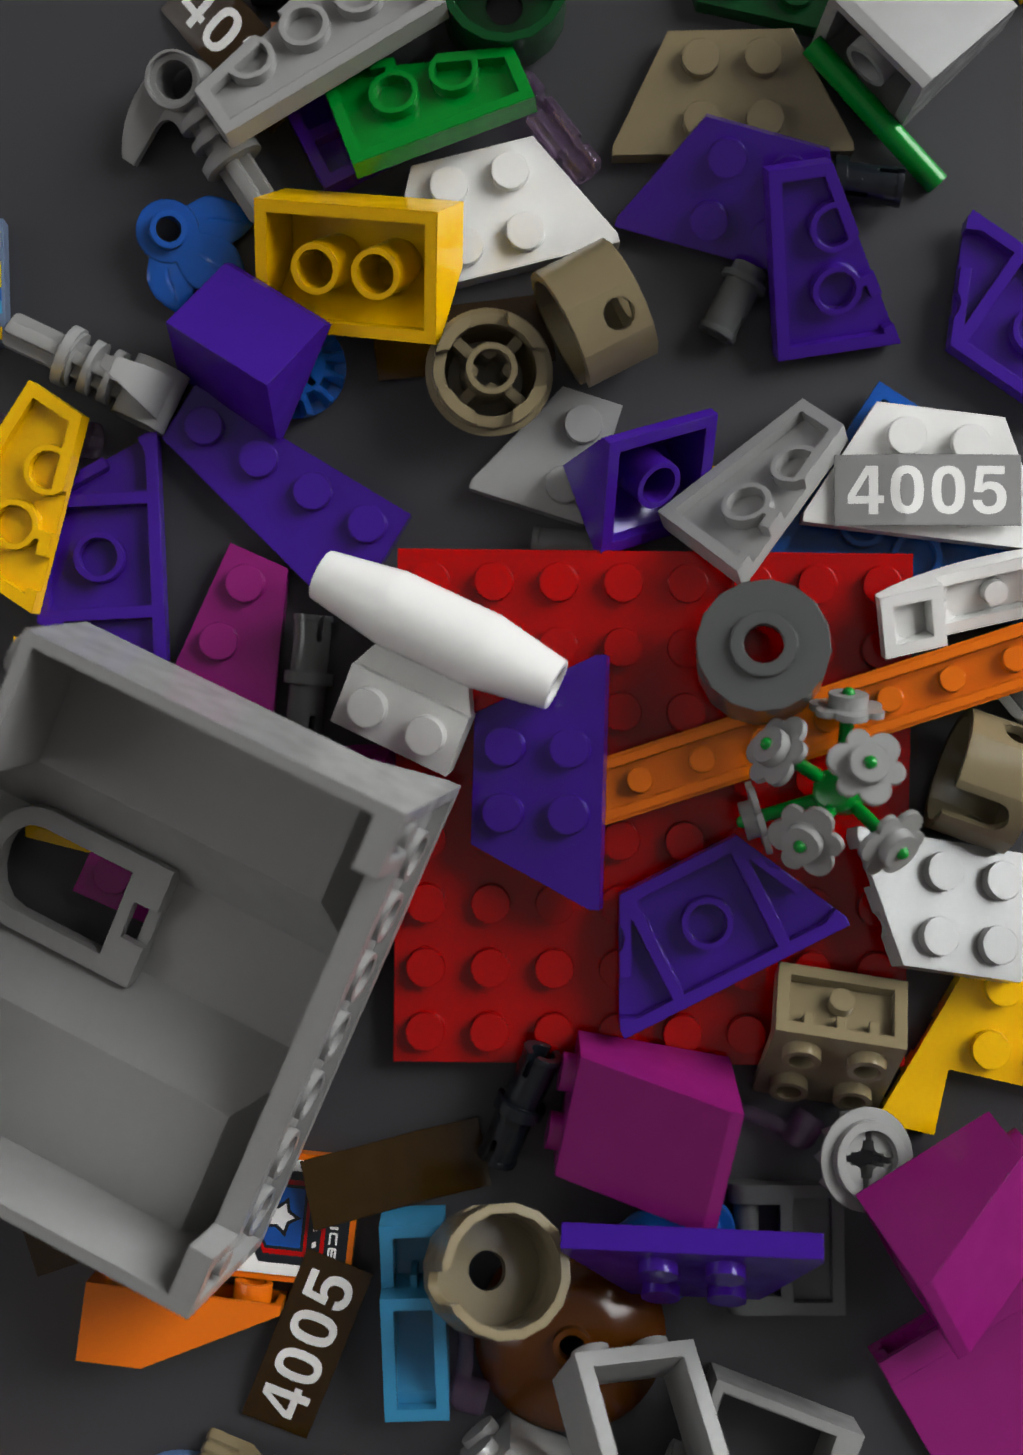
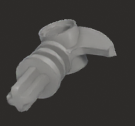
[122,49,274,223]
[2,313,190,436]

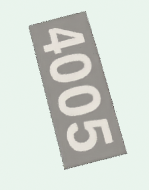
[834,454,1021,526]

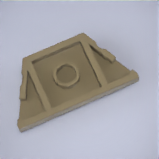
[611,28,854,163]

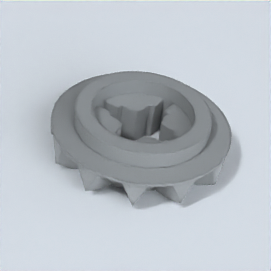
[813,1106,913,1213]

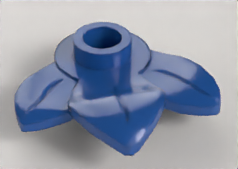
[135,195,253,312]

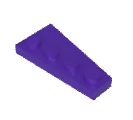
[162,385,412,587]

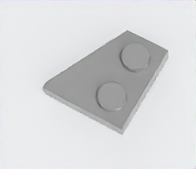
[469,386,623,528]

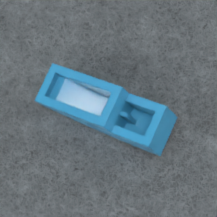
[379,1205,450,1422]

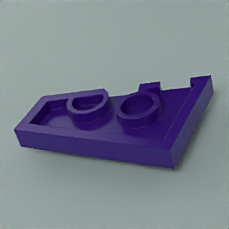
[762,157,901,362]

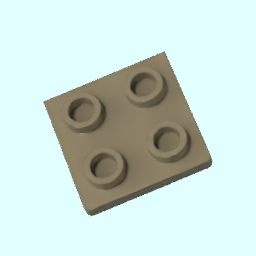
[752,961,908,1110]

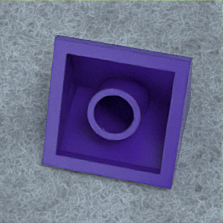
[166,263,332,439]
[563,408,718,553]

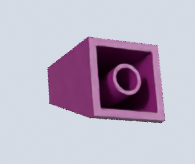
[544,1030,744,1229]
[855,1111,1023,1360]

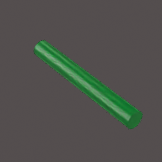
[802,35,947,193]

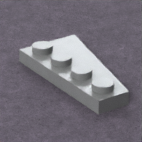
[194,0,449,150]

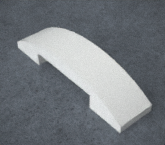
[875,549,1023,660]

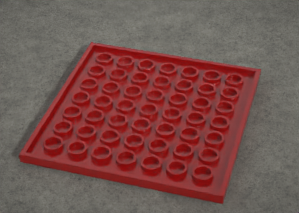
[393,548,913,1066]

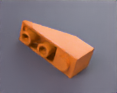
[75,1270,288,1369]

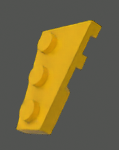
[0,380,90,615]

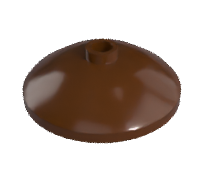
[474,1257,666,1432]

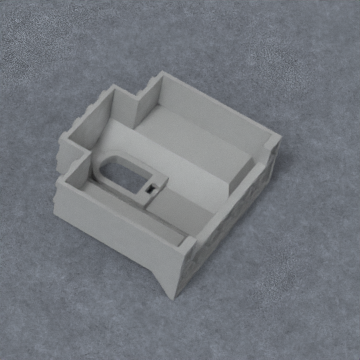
[0,621,461,1320]

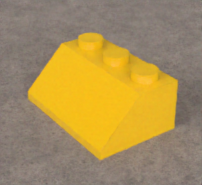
[254,188,464,345]

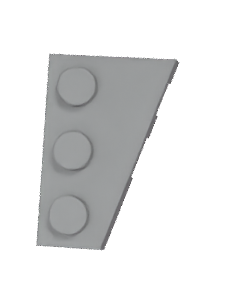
[658,398,849,584]

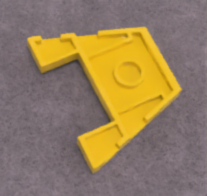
[878,976,1023,1135]

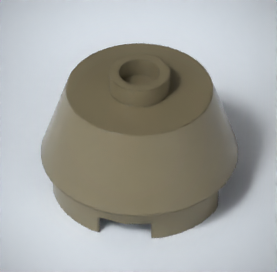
[425,308,553,437]

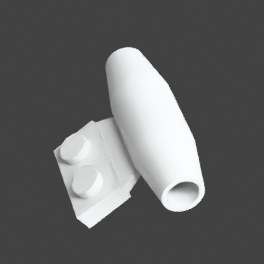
[309,551,568,776]

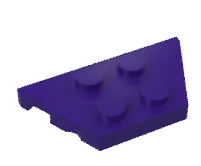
[614,113,831,269]
[945,209,1023,404]
[37,432,171,662]
[471,655,610,910]
[618,834,850,1039]
[560,1222,824,1307]

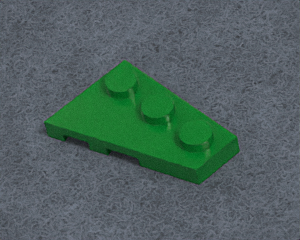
[324,46,538,179]

